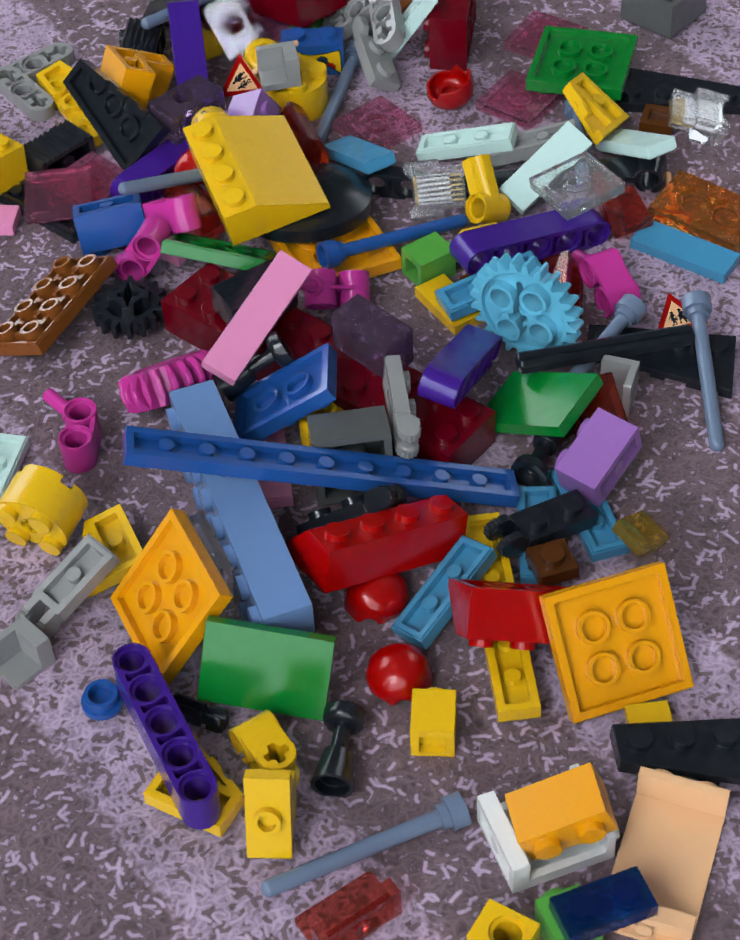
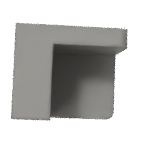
[256,41,301,91]
[592,355,640,417]
[0,616,56,690]

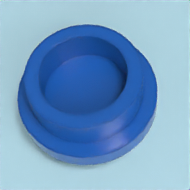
[81,679,124,721]

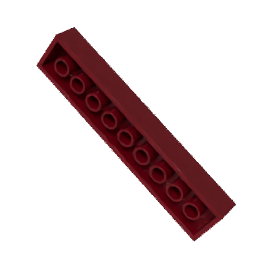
[161,263,496,465]

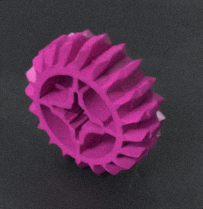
[118,350,217,414]

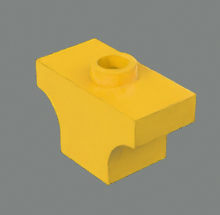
[243,769,297,859]

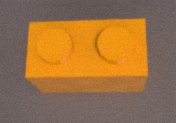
[504,762,618,861]

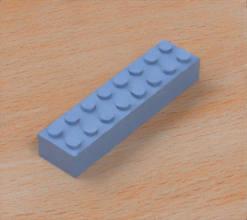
[165,379,315,633]

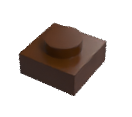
[639,103,676,136]
[525,538,579,585]

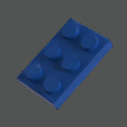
[234,342,337,441]

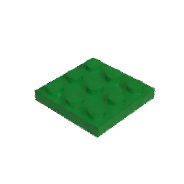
[526,25,638,101]

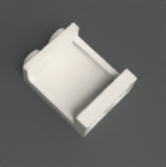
[477,763,620,894]

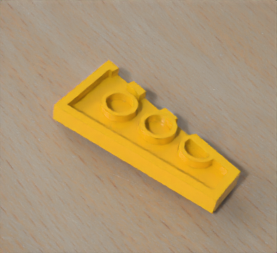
[36,60,104,148]

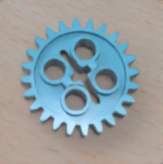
[470,252,584,353]

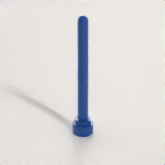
[316,214,469,269]

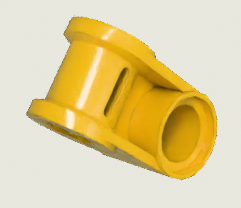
[228,709,301,788]

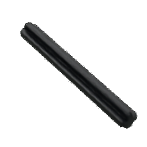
[515,324,695,374]

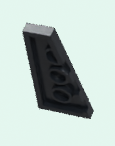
[63,59,171,171]
[615,68,740,115]
[587,324,736,399]
[609,718,740,787]

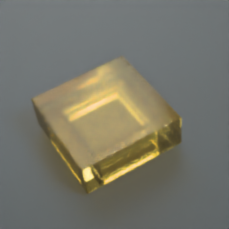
[612,510,669,557]

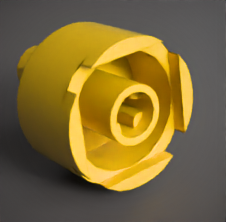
[265,52,329,124]
[0,464,88,556]

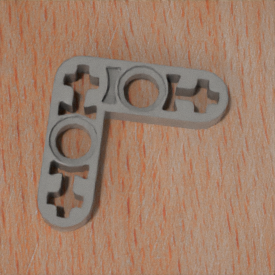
[322,0,406,53]
[0,42,75,122]

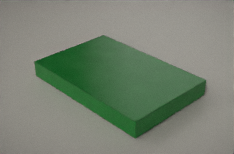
[160,232,277,270]
[486,371,604,437]
[197,615,336,721]

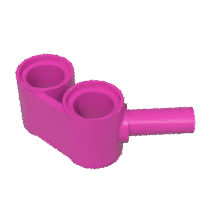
[141,193,203,234]
[113,217,172,281]
[571,247,641,318]
[300,268,371,311]
[42,388,102,474]

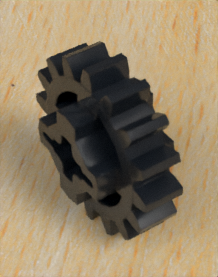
[91,275,166,340]

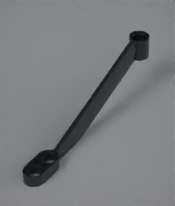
[364,154,667,201]

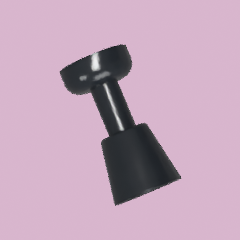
[213,330,295,402]
[511,425,575,486]
[310,700,366,798]

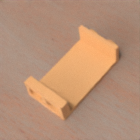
[597,766,731,940]

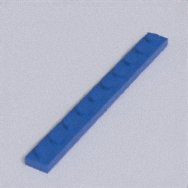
[123,425,520,508]

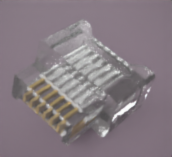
[668,87,729,149]
[403,159,466,222]

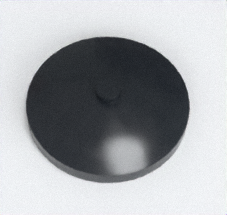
[259,162,373,243]

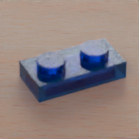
[549,866,659,940]

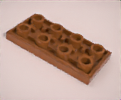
[0,254,118,356]

